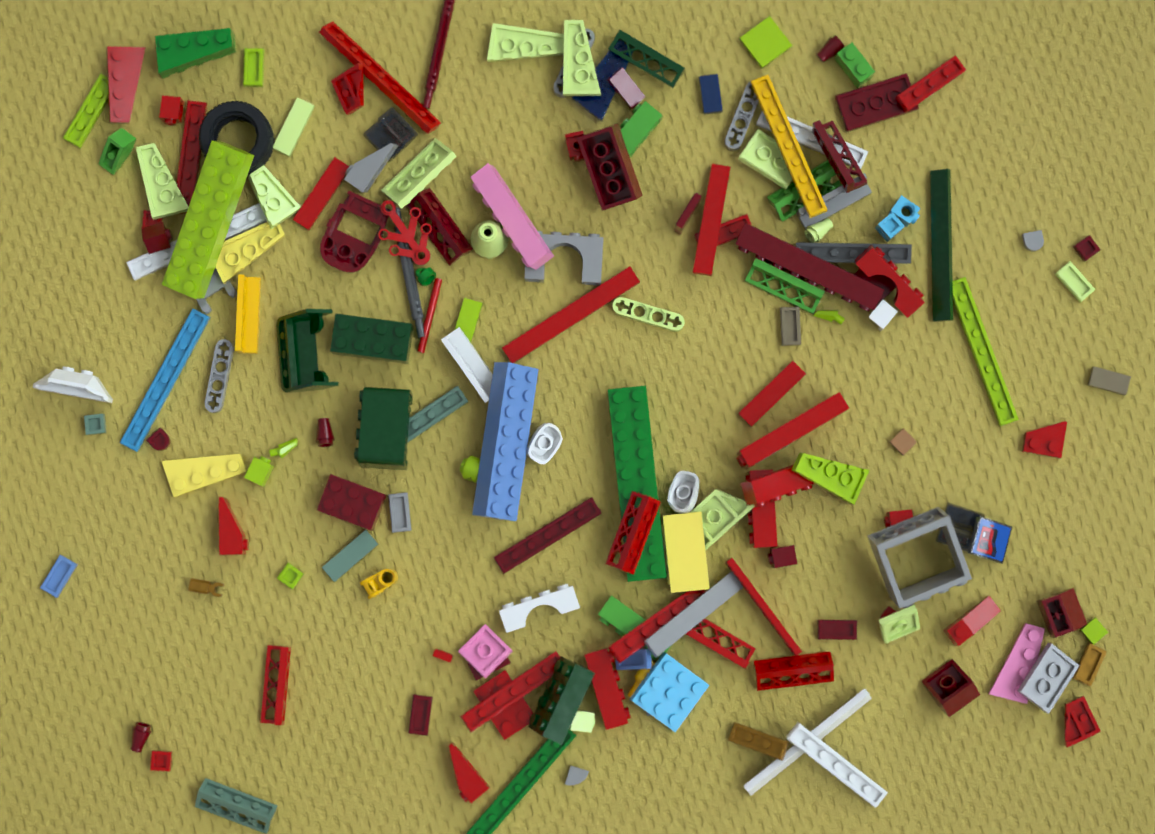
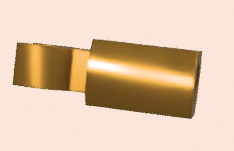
[188,578,224,597]

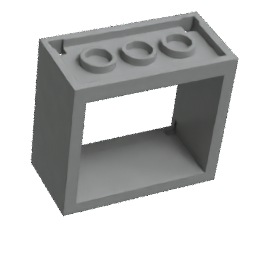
[867,507,972,608]

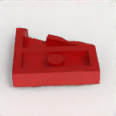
[331,63,364,115]
[1022,421,1067,459]
[1065,696,1101,748]

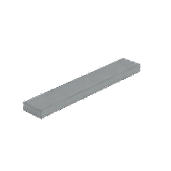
[644,572,743,657]

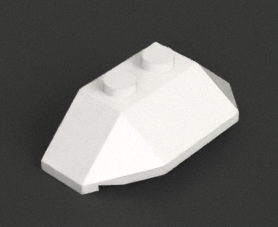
[33,366,113,403]

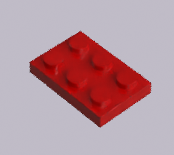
[473,670,534,740]

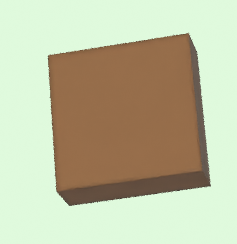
[889,428,917,456]

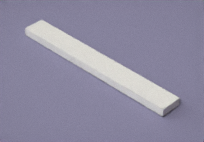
[126,204,267,280]
[744,689,872,795]

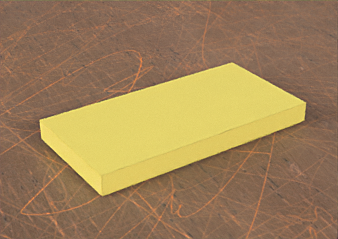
[663,512,710,593]

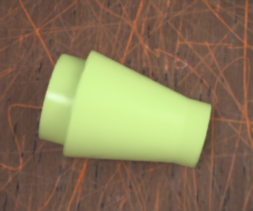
[804,218,833,243]

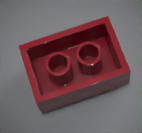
[317,474,387,531]

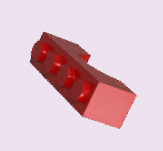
[855,244,925,318]

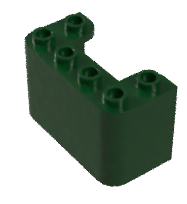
[354,387,413,470]

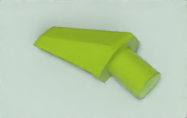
[813,310,845,325]
[269,438,298,458]

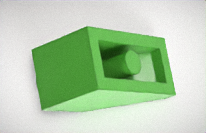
[98,128,136,175]

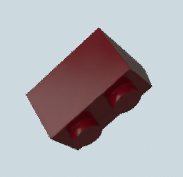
[921,659,980,717]

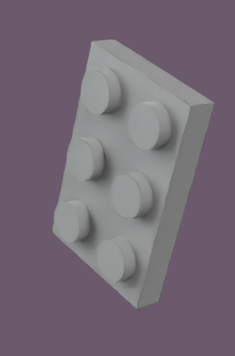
[1017,643,1079,714]

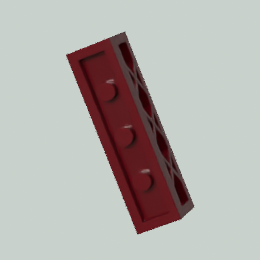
[812,120,867,193]
[406,188,473,266]

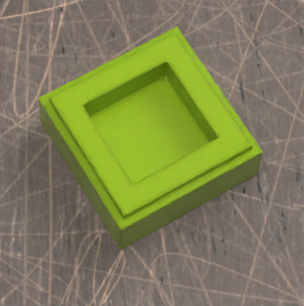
[277,563,304,590]
[1080,617,1108,645]

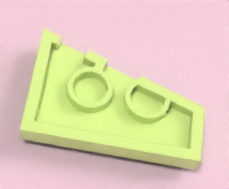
[248,165,301,229]

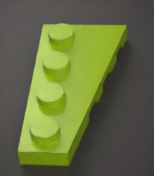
[792,453,870,505]

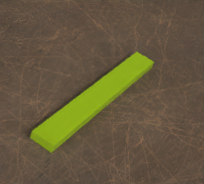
[952,277,1019,427]

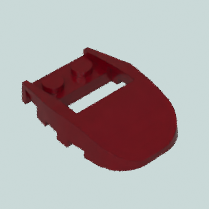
[320,191,390,273]

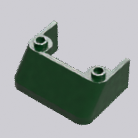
[276,309,339,393]

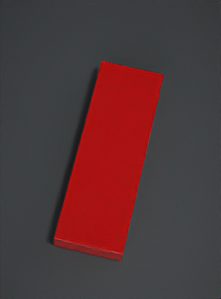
[694,214,752,246]

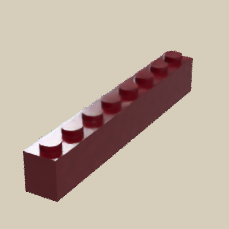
[735,223,884,312]

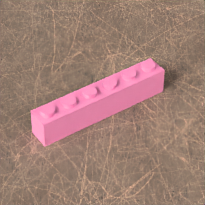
[471,163,554,270]

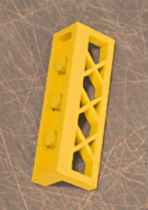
[235,274,261,354]

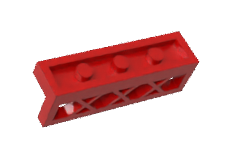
[605,491,661,575]
[686,619,756,669]
[260,645,291,725]
[754,651,834,691]

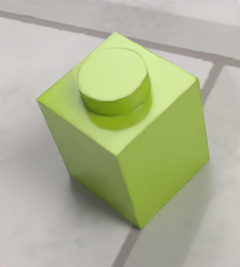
[244,456,274,487]

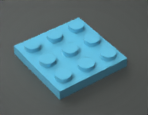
[630,652,709,732]

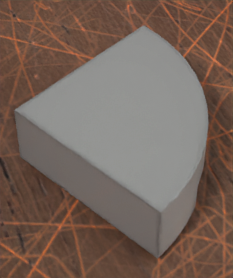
[565,766,589,785]

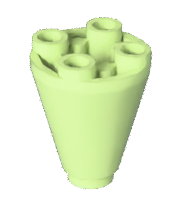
[470,220,509,259]

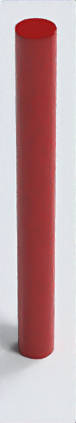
[417,278,442,353]

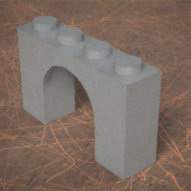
[524,231,603,286]

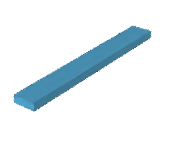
[120,308,210,452]

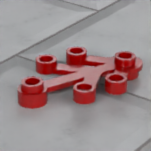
[378,200,432,265]

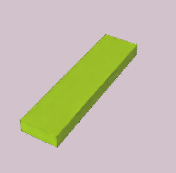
[63,73,108,149]

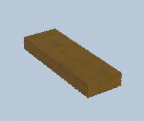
[728,722,790,761]

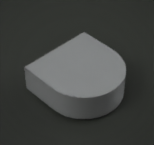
[1022,230,1044,252]

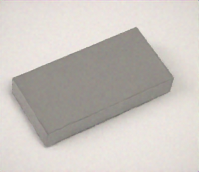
[388,492,412,533]

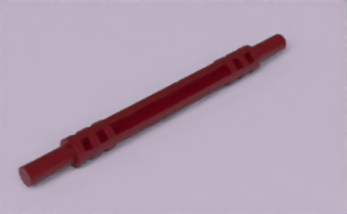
[423,0,455,109]

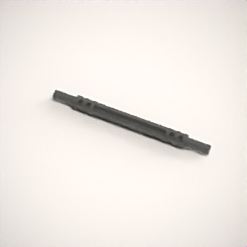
[394,207,425,338]

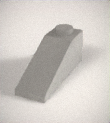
[345,143,398,193]

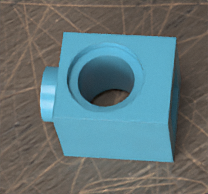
[888,195,920,227]
[875,212,905,242]

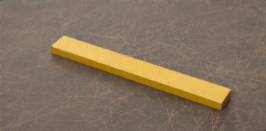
[750,74,828,219]

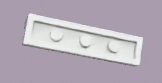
[441,327,493,403]

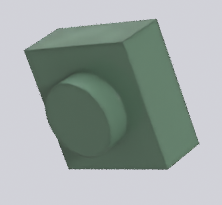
[84,414,107,435]

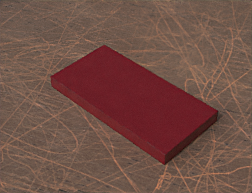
[835,73,919,132]

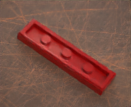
[895,55,966,113]
[293,157,349,231]
[738,361,806,427]

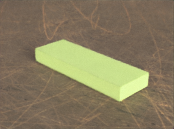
[273,97,315,157]

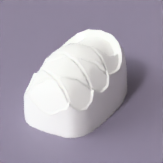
[526,423,563,464]
[667,471,699,514]

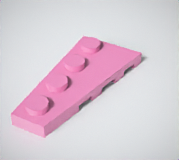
[988,624,1045,704]

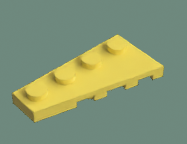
[215,222,285,284]
[162,454,247,497]

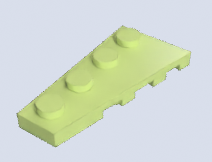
[563,20,601,96]
[487,23,564,62]
[136,143,188,220]

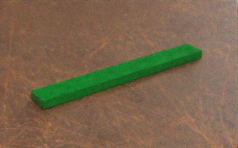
[466,730,577,834]

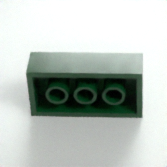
[330,314,414,364]
[528,656,595,745]

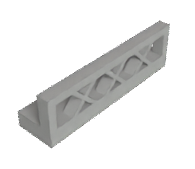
[796,173,872,230]

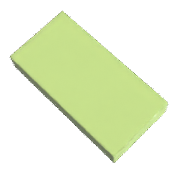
[1055,261,1096,302]

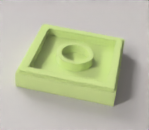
[879,605,920,644]

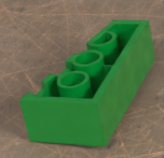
[155,28,236,78]

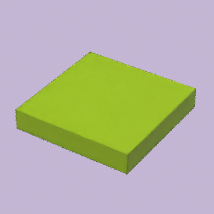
[739,16,792,69]

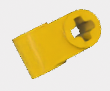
[359,569,398,600]

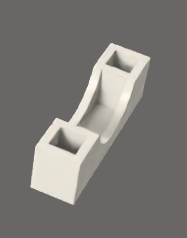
[499,584,580,633]

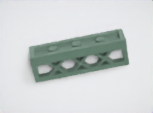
[195,778,278,834]

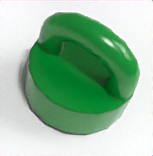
[415,268,436,286]

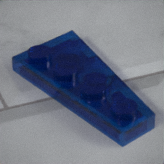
[572,40,634,122]

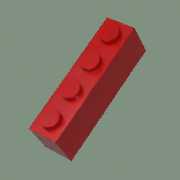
[740,464,815,507]
[745,469,778,548]
[584,648,631,730]

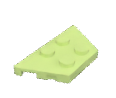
[690,489,755,550]

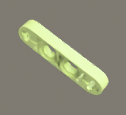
[613,297,685,332]

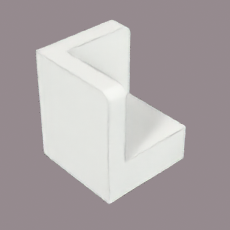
[869,300,898,331]

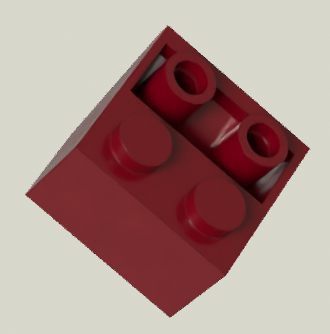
[1037,588,1087,638]

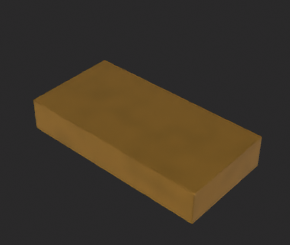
[1072,643,1107,687]

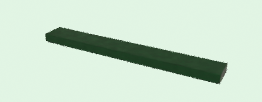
[930,169,953,322]

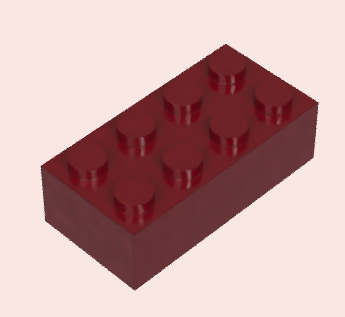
[577,123,643,211]

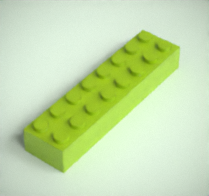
[162,141,254,299]

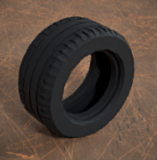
[198,101,274,175]

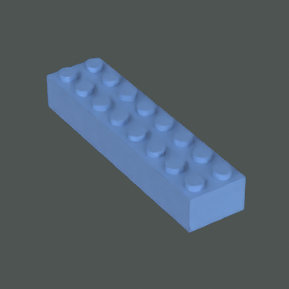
[472,362,539,521]

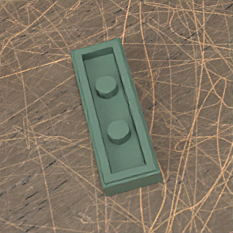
[322,530,379,582]

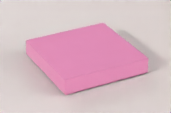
[458,624,513,679]

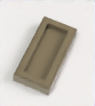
[780,307,801,346]
[1088,367,1131,395]

